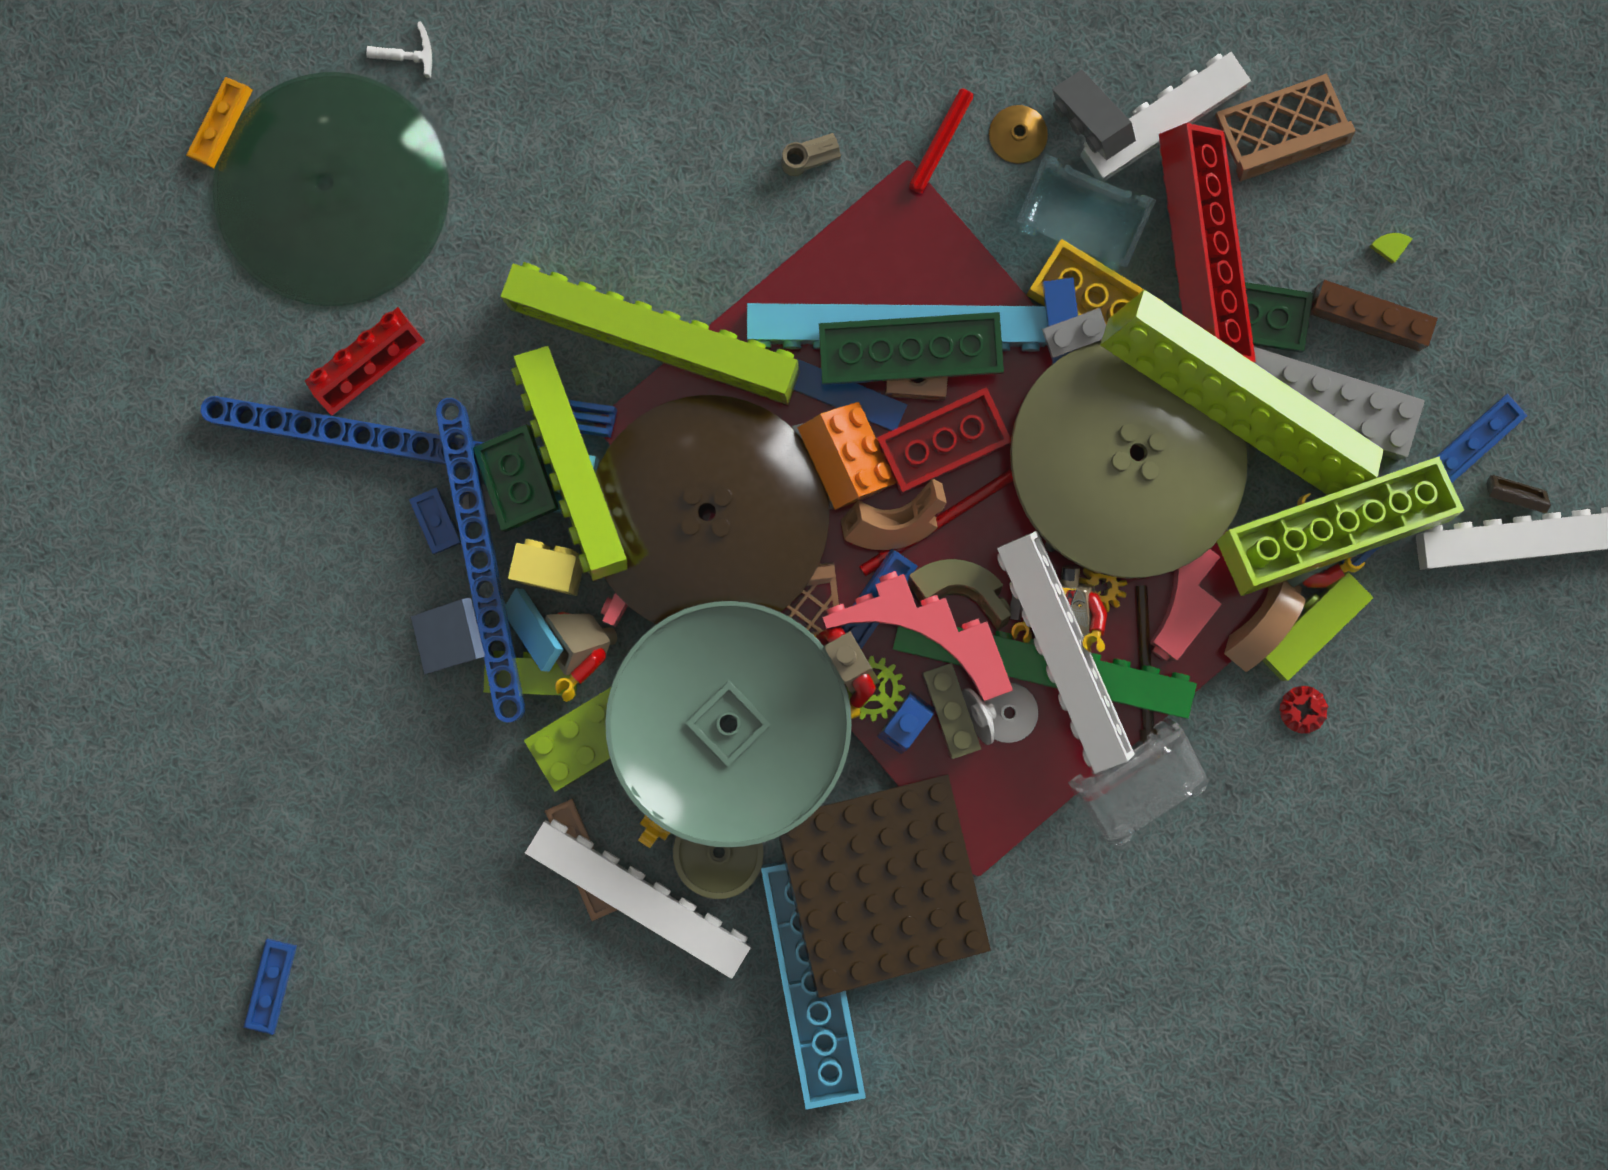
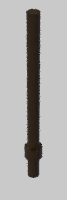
[1135,585,1158,766]

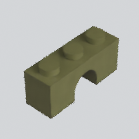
[921,663,981,759]

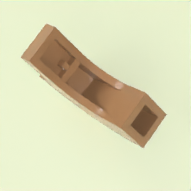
[841,479,947,550]
[1224,580,1306,672]

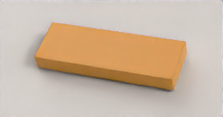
[186,77,253,169]

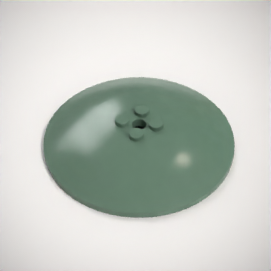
[605,601,852,847]

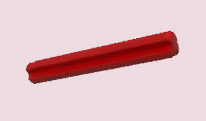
[909,88,974,194]

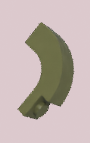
[907,559,1011,630]

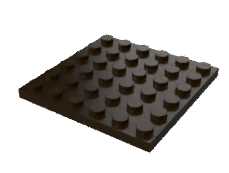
[779,774,991,998]

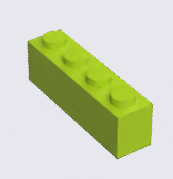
[1262,572,1373,681]

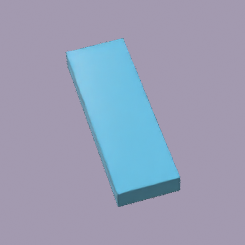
[505,588,564,672]

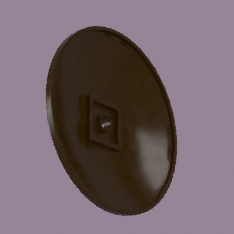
[595,395,829,624]

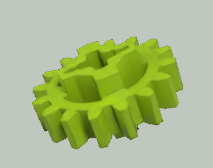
[846,656,905,721]

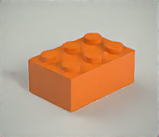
[797,401,896,510]

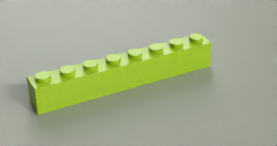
[511,346,627,581]

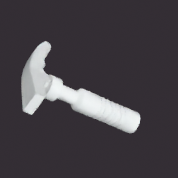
[366,21,432,78]

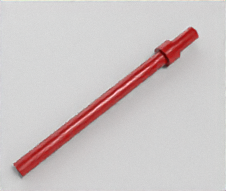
[859,470,1013,576]

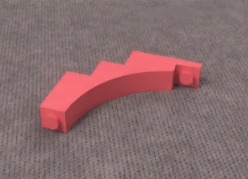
[1141,457,1222,662]

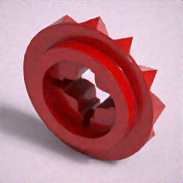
[1280,686,1328,733]

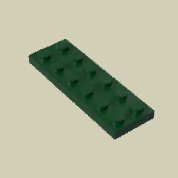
[819,312,1004,385]

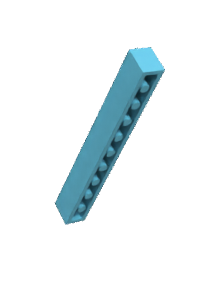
[747,303,1047,352]

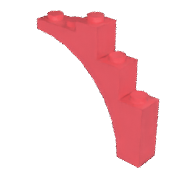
[822,571,1013,701]

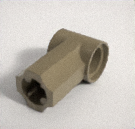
[781,133,841,176]

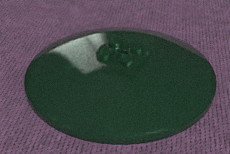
[213,72,450,306]

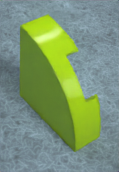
[1369,233,1412,264]

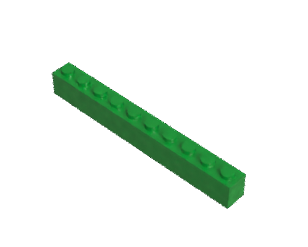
[892,626,1197,719]

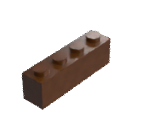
[1310,280,1438,351]

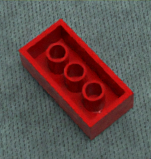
[877,387,1011,495]

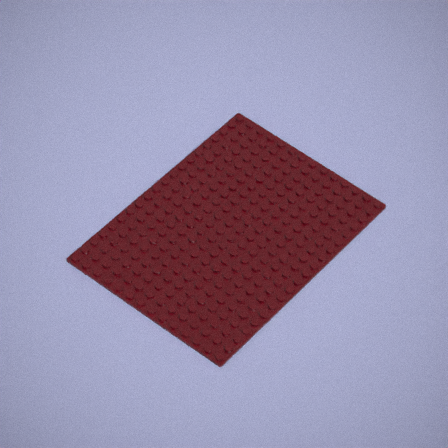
[594,160,1269,876]

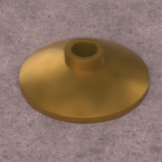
[989,105,1048,164]

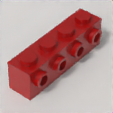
[305,307,425,416]

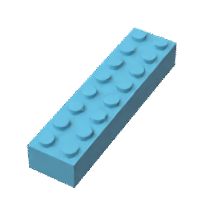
[761,861,866,1109]

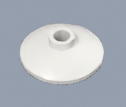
[984,683,1038,743]
[962,688,997,745]

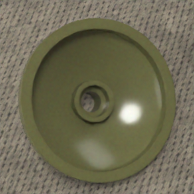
[673,836,764,899]

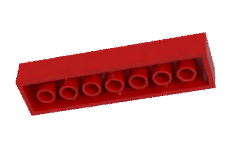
[1159,123,1256,363]

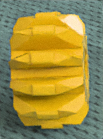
[1079,568,1127,612]

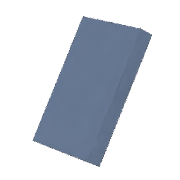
[411,598,485,674]

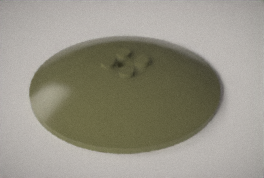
[1010,341,1247,578]

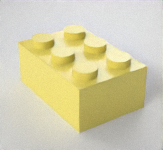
[508,539,583,596]

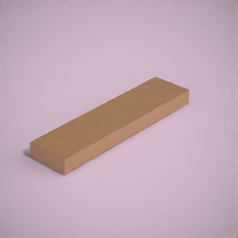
[545,799,617,921]

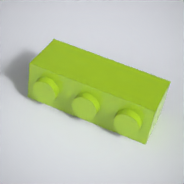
[483,651,577,696]

